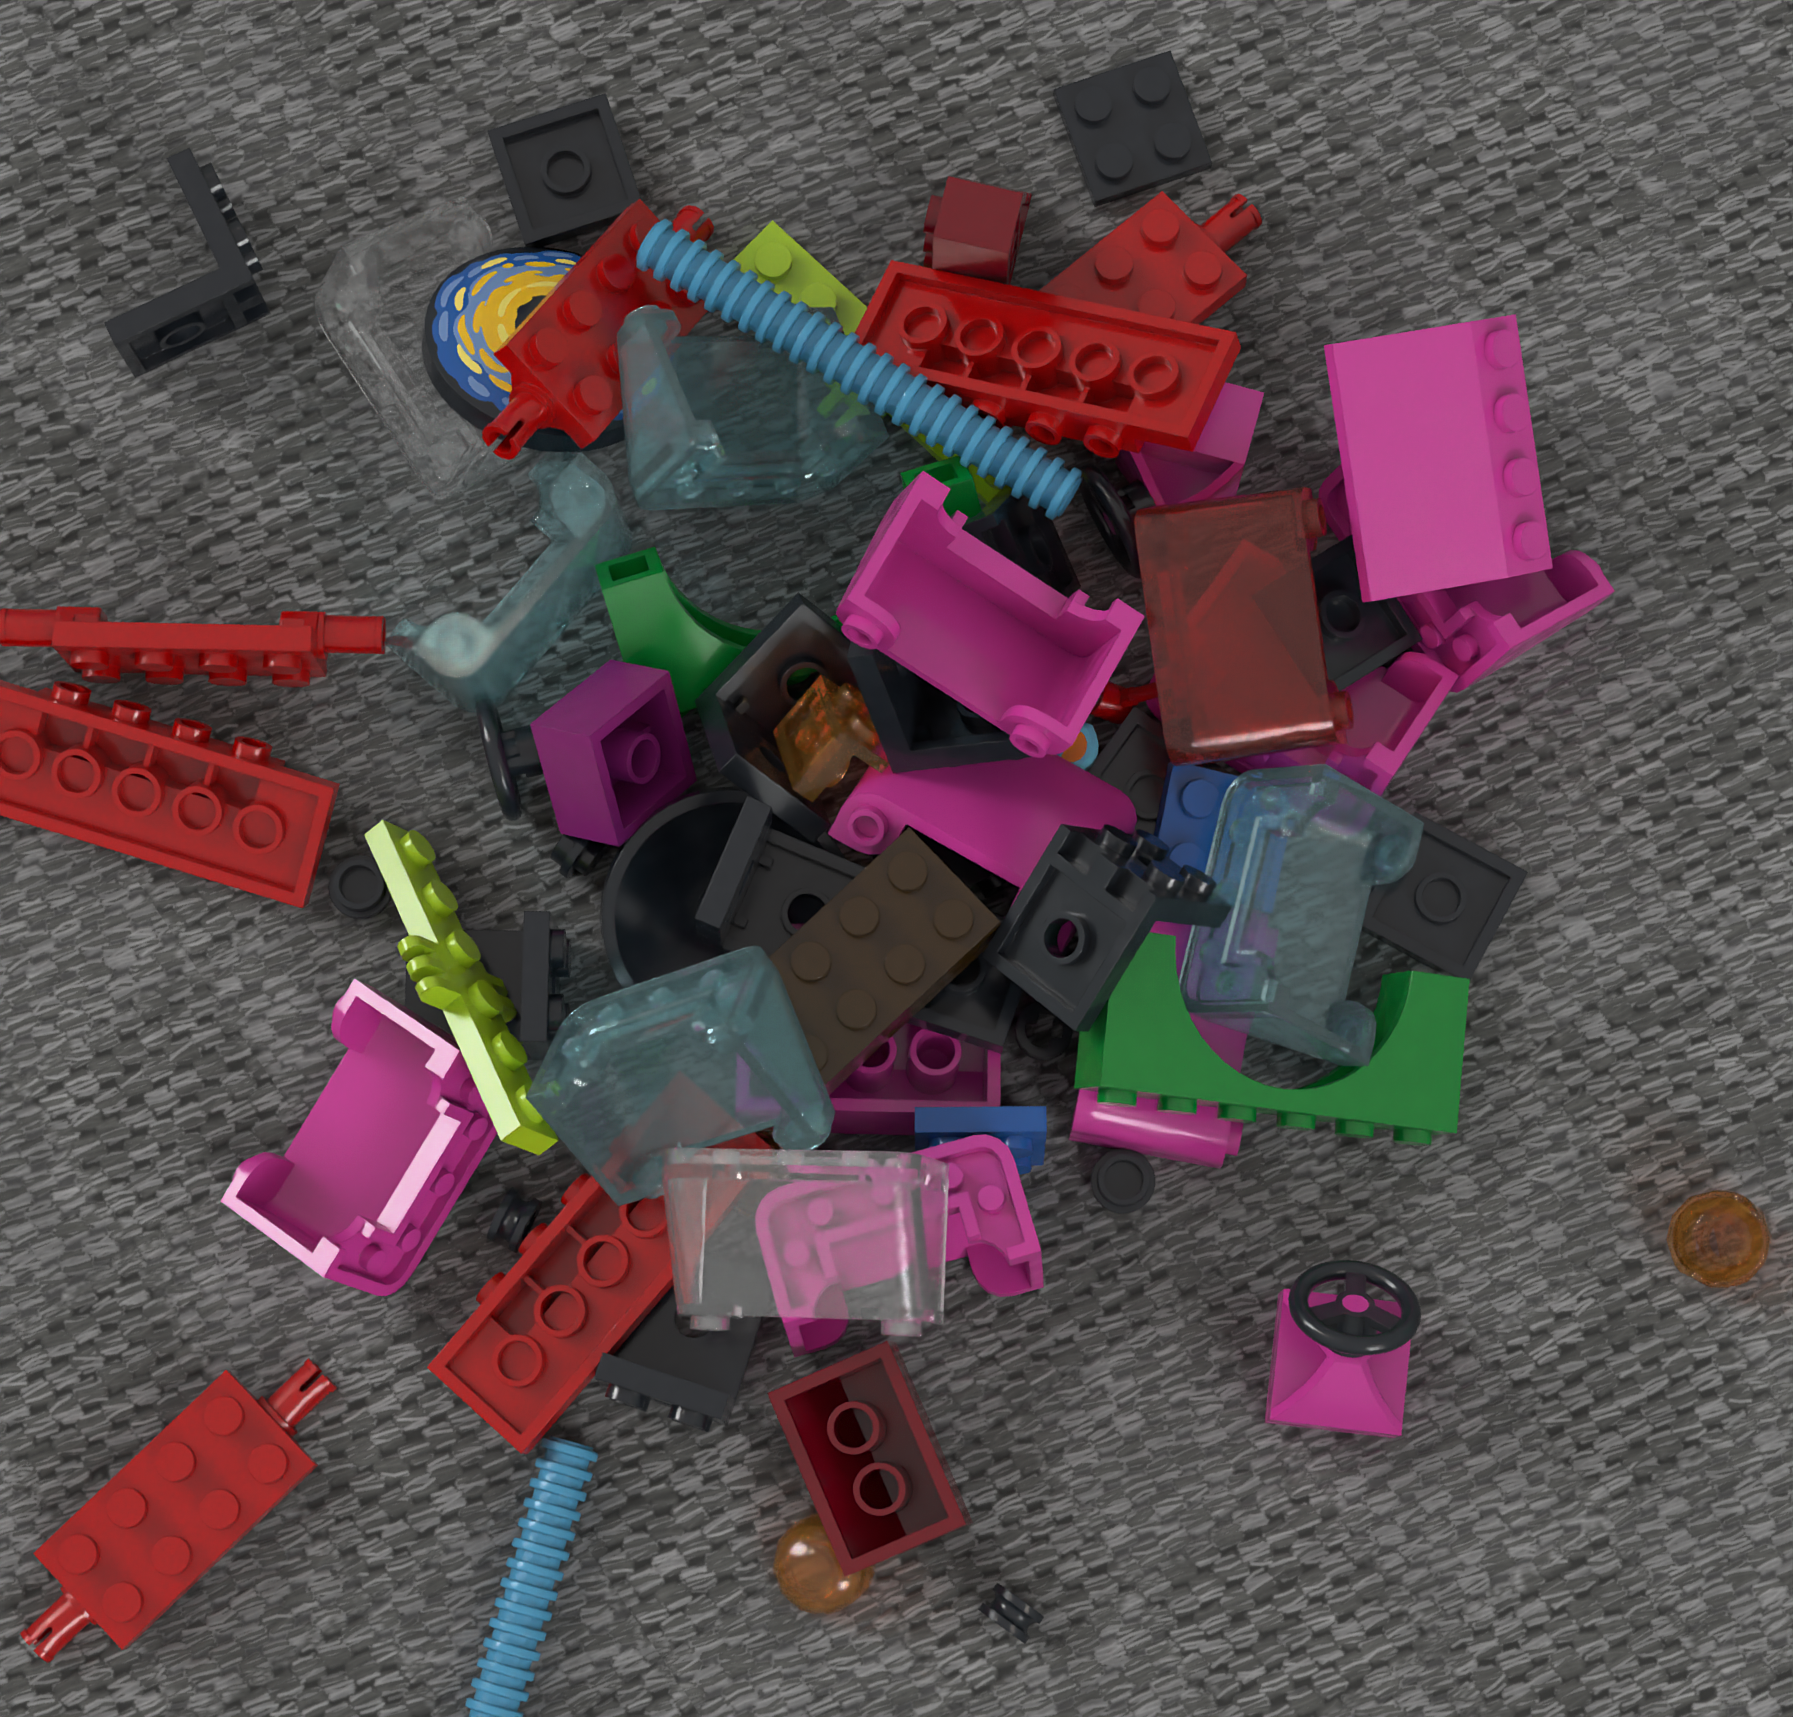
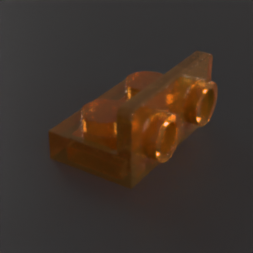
[773,674,890,803]

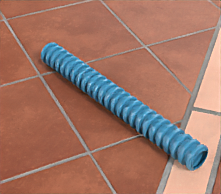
[636,219,1082,520]
[465,1436,598,1717]

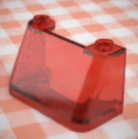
[1135,487,1354,767]

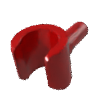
[1090,680,1170,724]

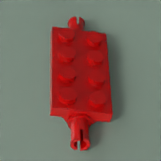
[1004,191,1262,428]
[482,198,714,460]
[0,606,387,688]
[20,1358,337,1663]

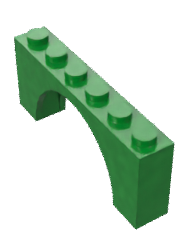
[594,456,981,718]
[1074,932,1470,1146]

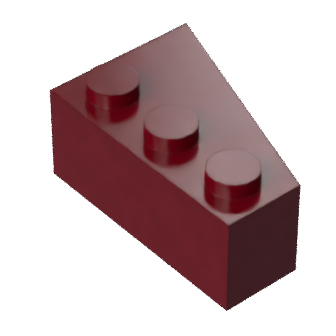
[923,176,1032,285]

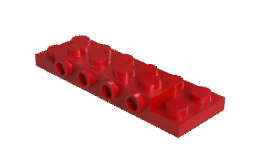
[855,260,1241,458]
[0,680,340,909]
[427,1070,783,1454]

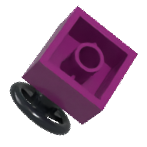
[476,660,697,847]

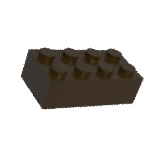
[715,827,1000,1113]

